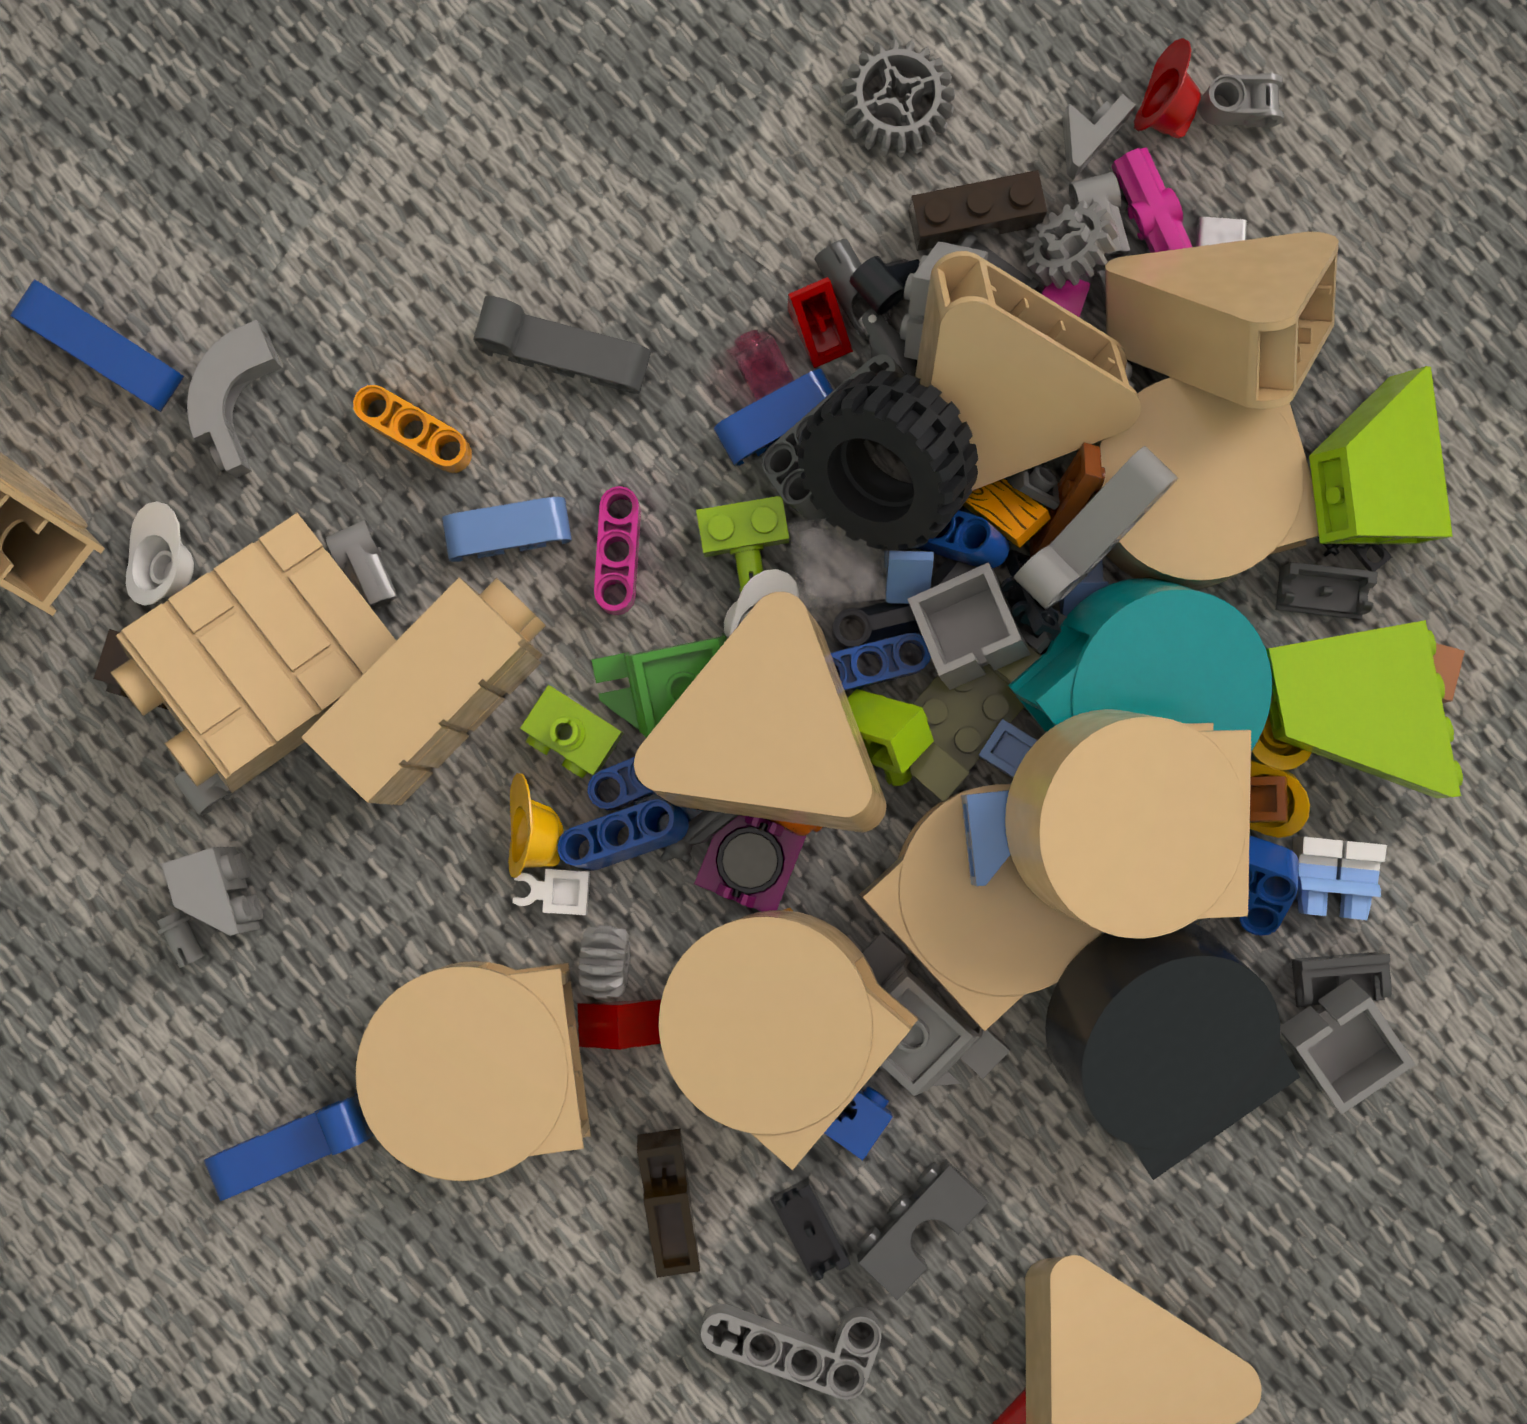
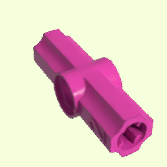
[1111,147,1193,253]

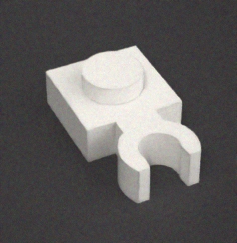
[512,869,590,915]

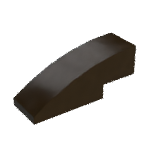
[637,1128,700,1278]

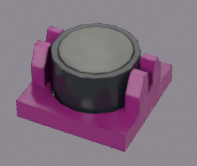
[694,815,806,912]

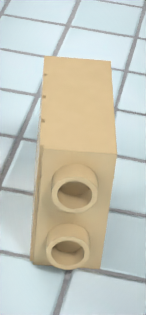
[110,513,396,793]
[301,577,546,805]

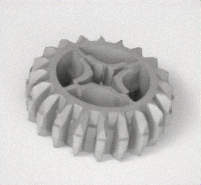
[840,38,955,158]

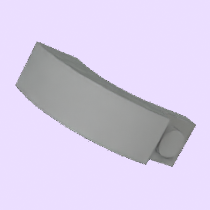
[187,320,283,478]

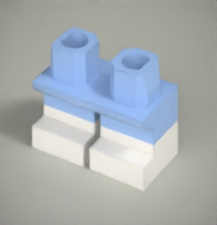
[1293,837,1387,920]

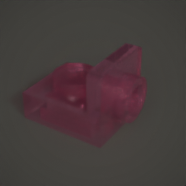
[727,330,794,401]

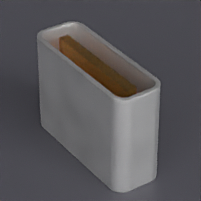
[1196,217,1247,247]

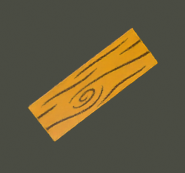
[962,479,1051,548]

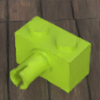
[696,496,789,593]
[520,685,624,779]
[847,689,934,786]

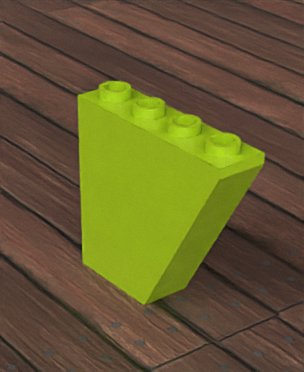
[1309,366,1453,544]
[1266,620,1463,798]

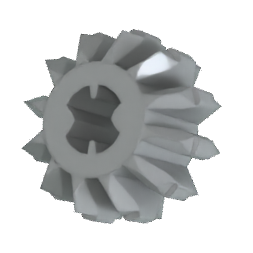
[578,925,631,999]

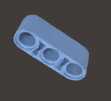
[442,497,572,562]

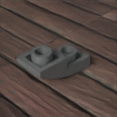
[1006,463,1060,510]

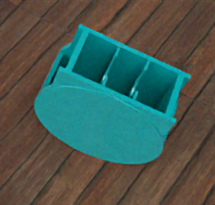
[1008,578,1272,751]

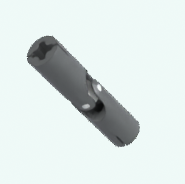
[814,239,917,377]

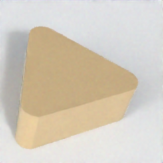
[1105,232,1339,409]
[915,251,1141,491]
[634,592,886,832]
[1025,1255,1262,1424]

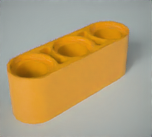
[353,385,472,473]

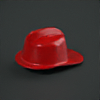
[1134,38,1201,139]

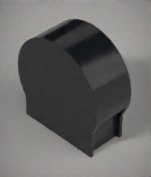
[1045,922,1300,1180]

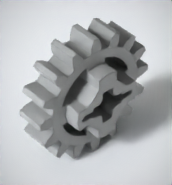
[1024,200,1119,289]

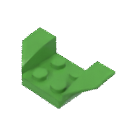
[591,633,727,738]

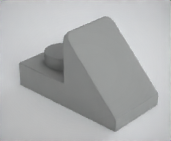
[1062,94,1136,180]

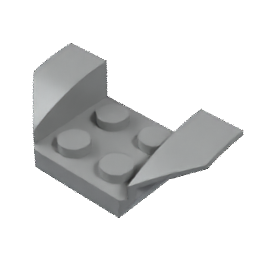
[862,931,1010,1096]

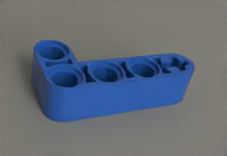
[10,279,184,412]
[1240,835,1299,936]
[204,1093,374,1201]

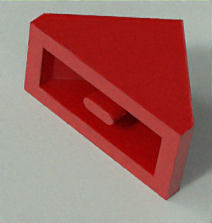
[787,277,853,368]
[577,999,661,1050]

